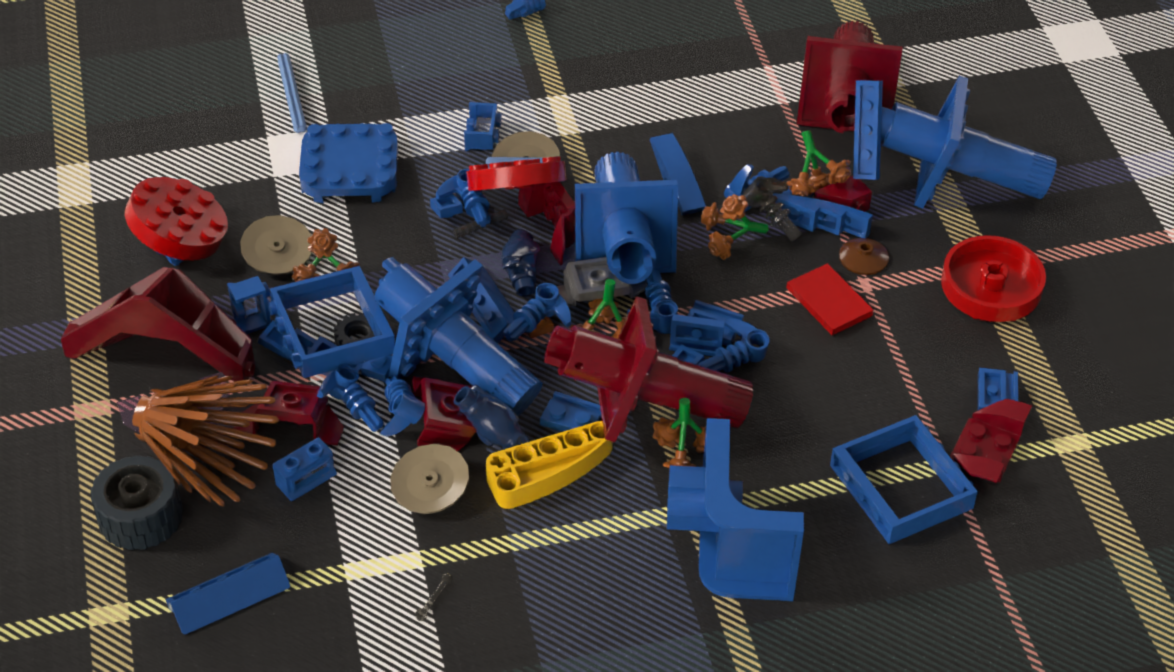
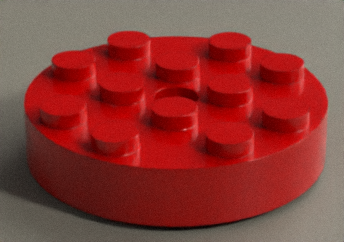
[466,156,567,191]
[125,177,228,260]
[941,236,1046,322]

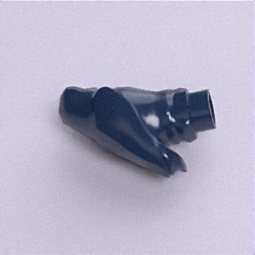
[501,229,540,297]
[454,384,530,449]

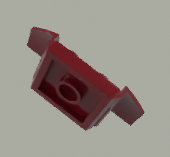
[518,181,575,266]
[412,376,477,452]
[233,381,344,446]
[950,399,1032,483]

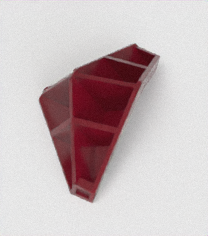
[61,267,255,386]

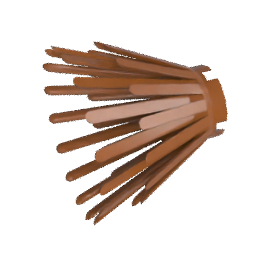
[132,375,279,507]

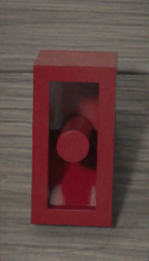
[814,176,872,212]

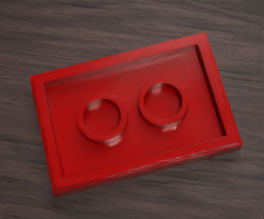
[786,263,874,335]

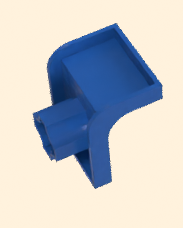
[667,418,804,601]

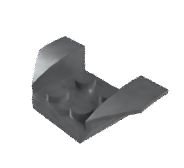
[557,257,648,306]

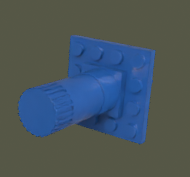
[881,75,1057,208]
[575,152,678,284]
[374,257,543,416]

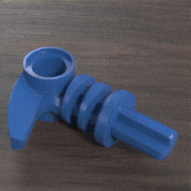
[724,164,790,212]
[436,169,491,227]
[627,268,678,334]
[503,283,571,342]
[698,318,769,373]
[317,364,384,432]
[380,376,425,437]

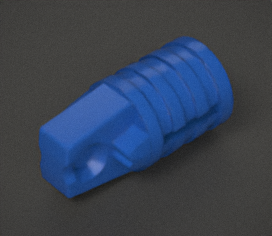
[505,0,546,20]

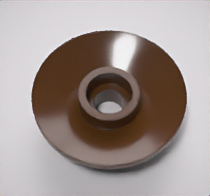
[839,238,889,275]

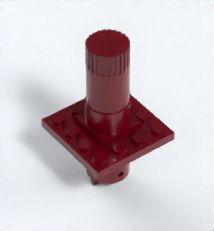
[796,21,903,133]
[544,296,753,442]

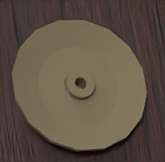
[492,131,560,158]
[240,215,312,275]
[390,444,469,514]

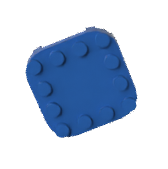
[299,123,398,203]

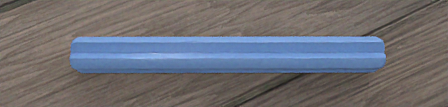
[277,53,306,133]

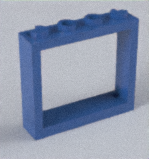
[267,266,395,378]
[830,415,977,544]

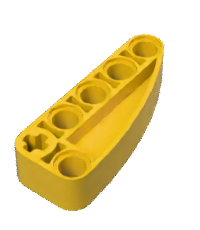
[486,421,613,509]

